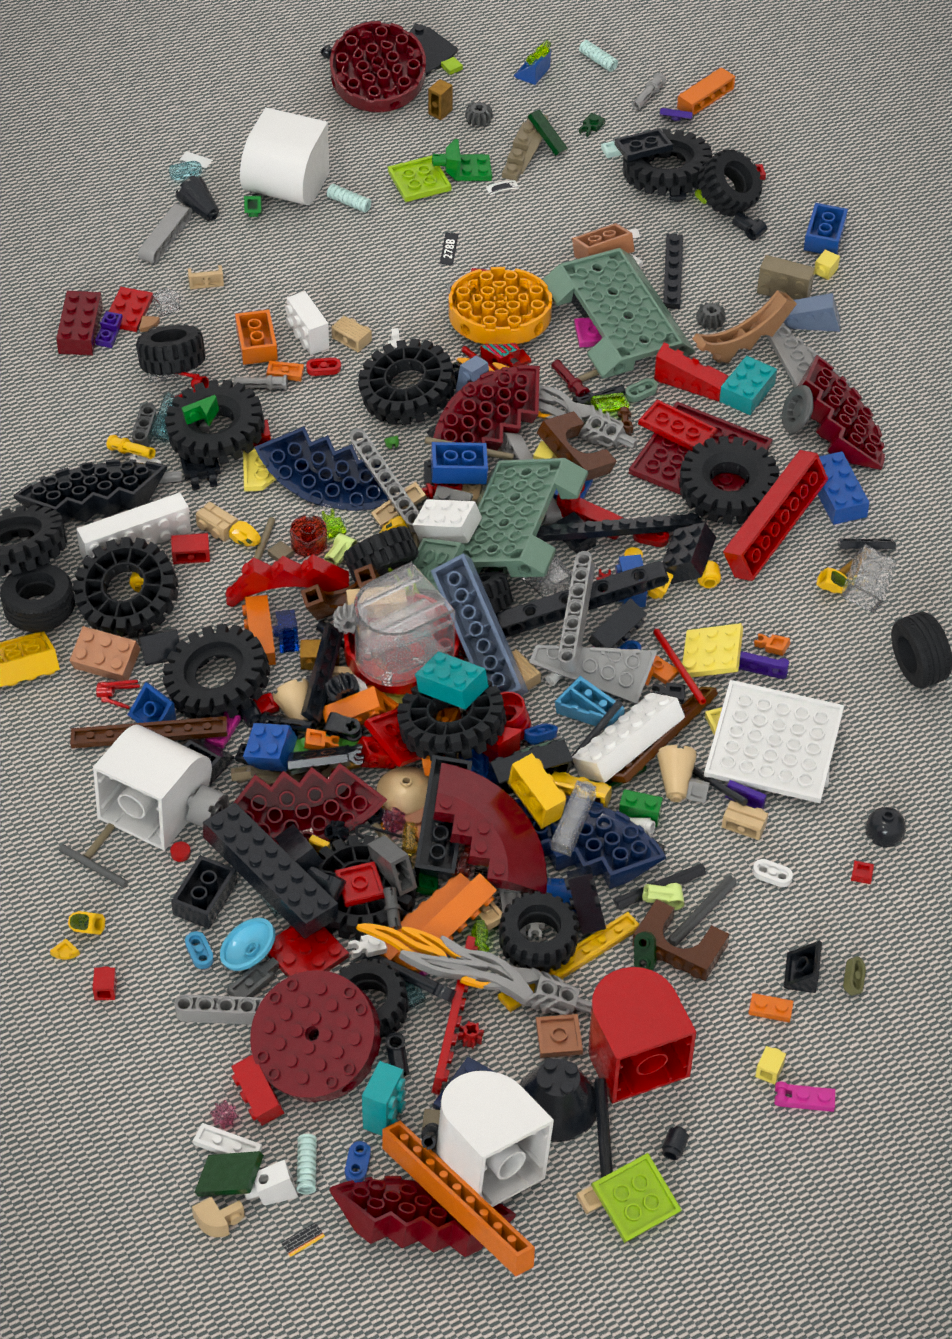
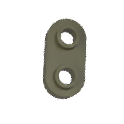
[843,956,866,996]

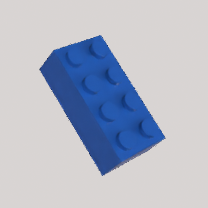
[817,451,870,525]

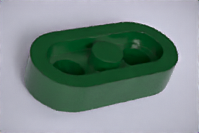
[634,931,656,970]

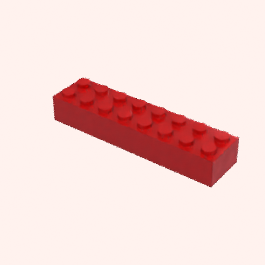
[723,450,828,581]

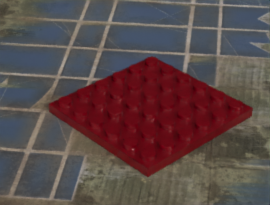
[628,401,773,495]

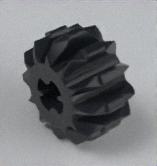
[325,672,359,702]

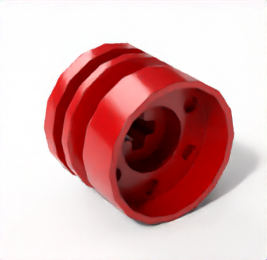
[500,692,532,740]

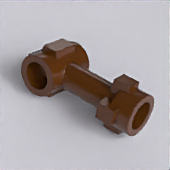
[617,406,633,436]

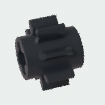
[324,820,349,844]

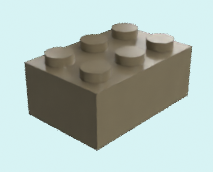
[757,255,815,300]

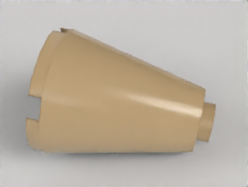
[272,678,309,734]
[657,745,697,802]

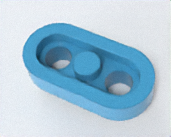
[185,931,214,969]

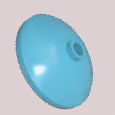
[220,918,275,971]

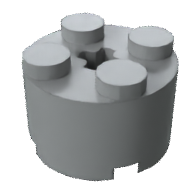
[186,784,229,828]

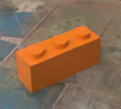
[323,686,386,725]

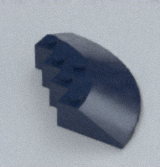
[254,426,395,511]
[515,795,666,889]

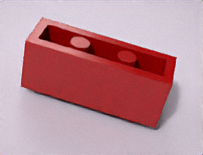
[231,1055,285,1126]

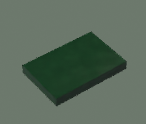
[194,1151,264,1197]

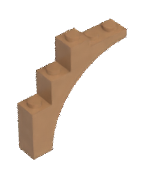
[692,290,797,364]

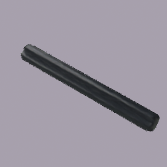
[614,863,706,910]
[594,1078,613,1178]

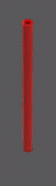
[653,629,706,705]

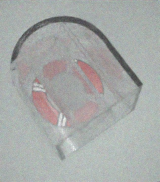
[354,562,455,686]

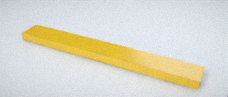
[498,912,640,1013]

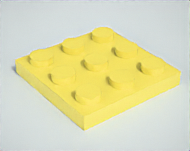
[682,623,743,678]

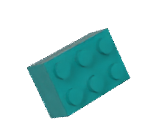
[719,355,777,415]
[415,651,489,710]
[362,1061,406,1136]

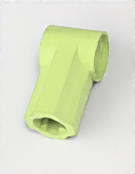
[324,533,357,566]
[642,883,684,910]

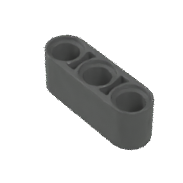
[132,403,157,447]

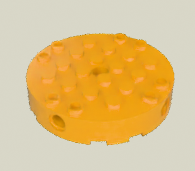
[448,267,552,344]

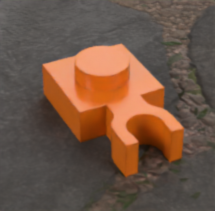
[754,633,790,656]
[304,728,340,750]

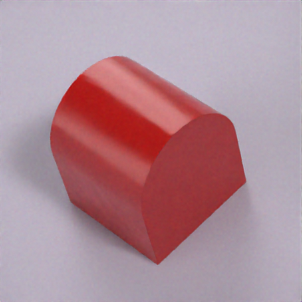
[588,967,696,1104]

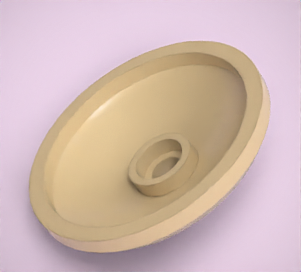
[377,766,429,816]

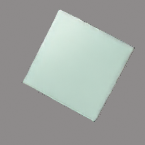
[601,141,622,158]

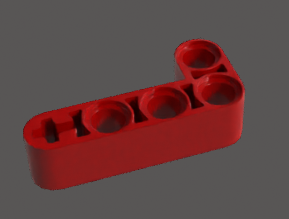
[557,493,623,540]

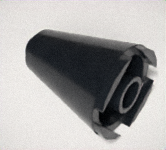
[175,175,219,221]

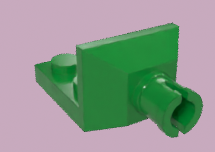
[432,139,492,181]

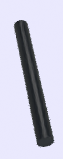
[572,700,623,765]
[692,766,748,806]

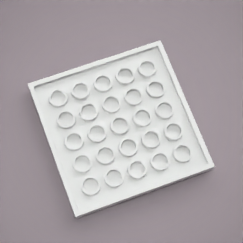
[704,680,844,803]

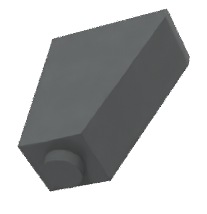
[367,835,417,896]

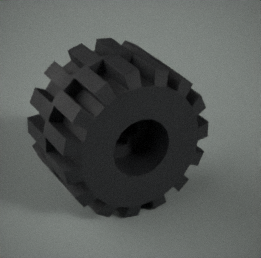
[478,571,514,613]

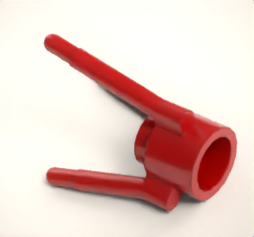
[174,372,209,398]
[96,680,140,709]

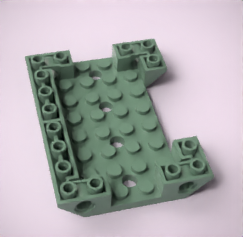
[542,248,695,379]
[462,458,588,577]

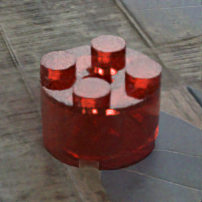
[290,515,328,558]

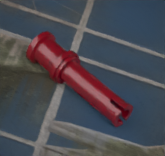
[551,359,590,397]

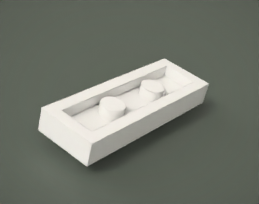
[193,1123,262,1154]

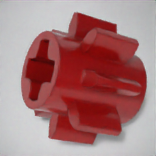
[457,1021,484,1049]

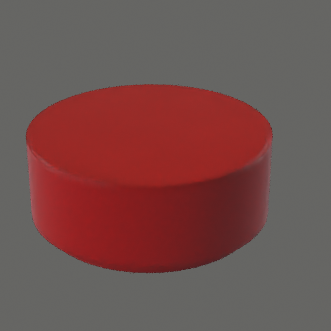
[170,841,191,862]

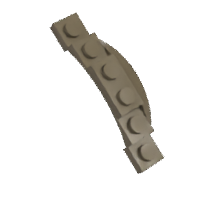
[502,115,548,181]
[231,760,351,784]

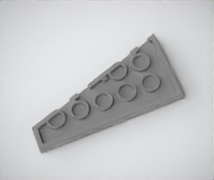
[766,323,850,388]
[529,644,658,704]

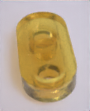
[402,821,418,857]

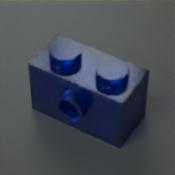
[273,609,299,653]

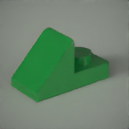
[182,395,219,426]

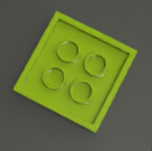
[388,155,451,202]
[591,1153,682,1243]

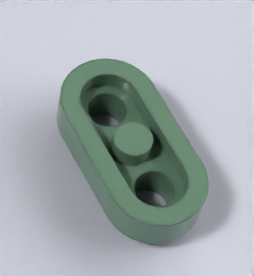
[625,378,658,402]

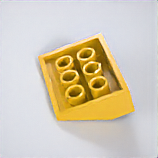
[0,632,60,687]

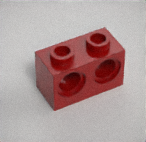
[357,736,397,769]

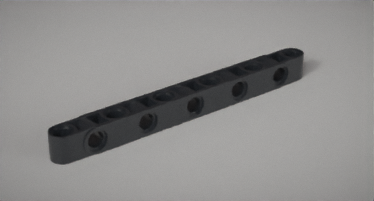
[495,561,669,638]

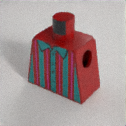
[480,343,521,370]

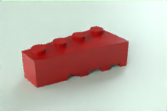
[654,342,728,402]

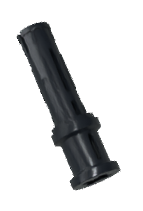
[572,384,626,407]
[260,712,317,732]
[421,1123,439,1150]

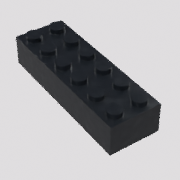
[414,755,472,881]

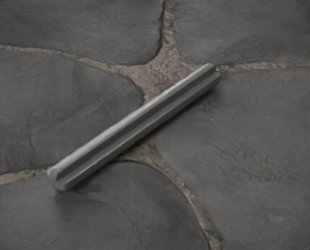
[668,875,737,946]

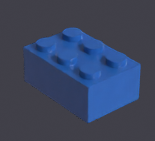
[804,203,848,255]
[431,442,488,484]

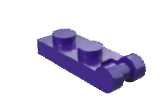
[739,651,789,679]

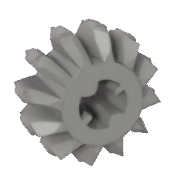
[333,603,366,634]

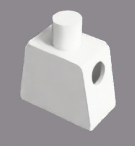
[245,1160,298,1205]

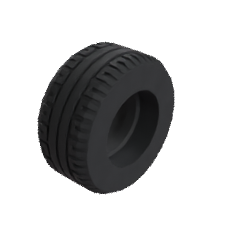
[0,563,75,632]
[891,611,952,688]

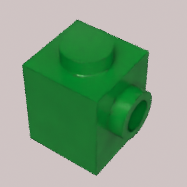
[244,196,262,217]

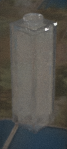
[551,780,596,856]

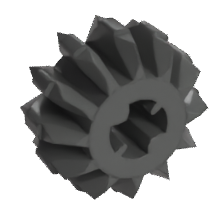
[465,101,493,127]
[696,302,726,330]

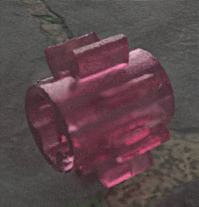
[381,807,407,833]
[210,1100,238,1129]

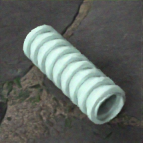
[579,40,618,72]
[327,183,371,213]
[296,1134,317,1195]

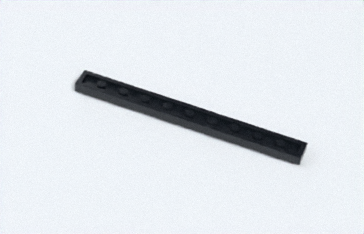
[536,513,703,542]

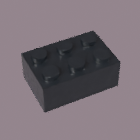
[663,522,716,584]
[171,855,238,929]

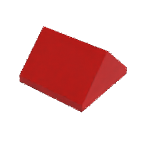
[483,727,521,762]

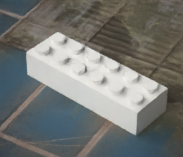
[76,493,191,559]
[572,693,685,783]

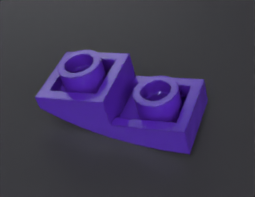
[95,311,123,348]

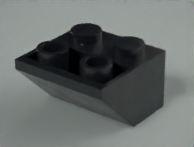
[184,739,234,785]

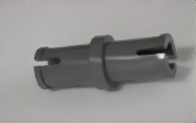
[383,887,402,930]

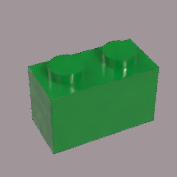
[619,789,663,827]

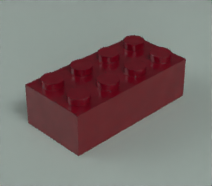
[56,290,103,356]

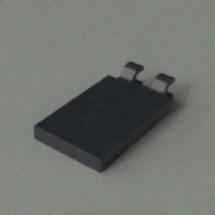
[178,452,221,490]
[287,744,364,769]

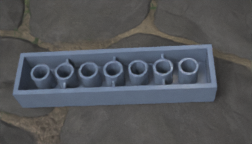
[431,553,529,696]

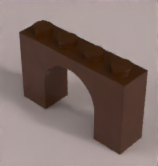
[537,411,617,481]
[301,564,385,621]
[632,899,730,981]

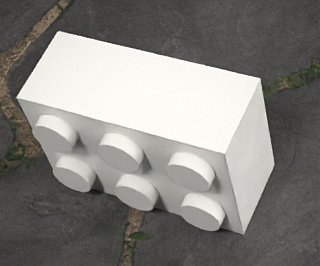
[285,291,329,355]
[413,499,482,543]

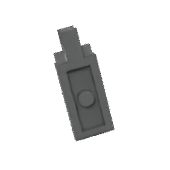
[227,957,279,997]

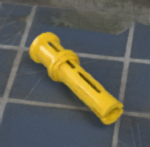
[106,435,156,459]

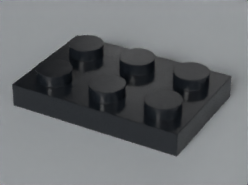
[614,128,673,161]

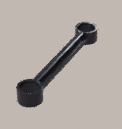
[354,949,457,1003]

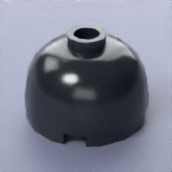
[865,807,906,847]

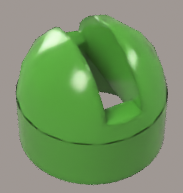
[384,436,399,450]

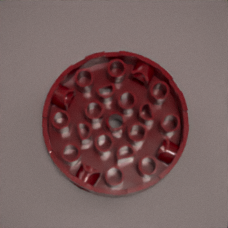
[330,21,426,112]
[250,970,381,1103]

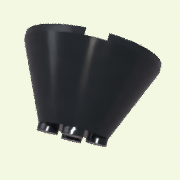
[519,1058,597,1142]

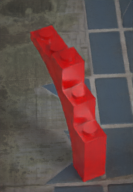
[225,554,349,607]

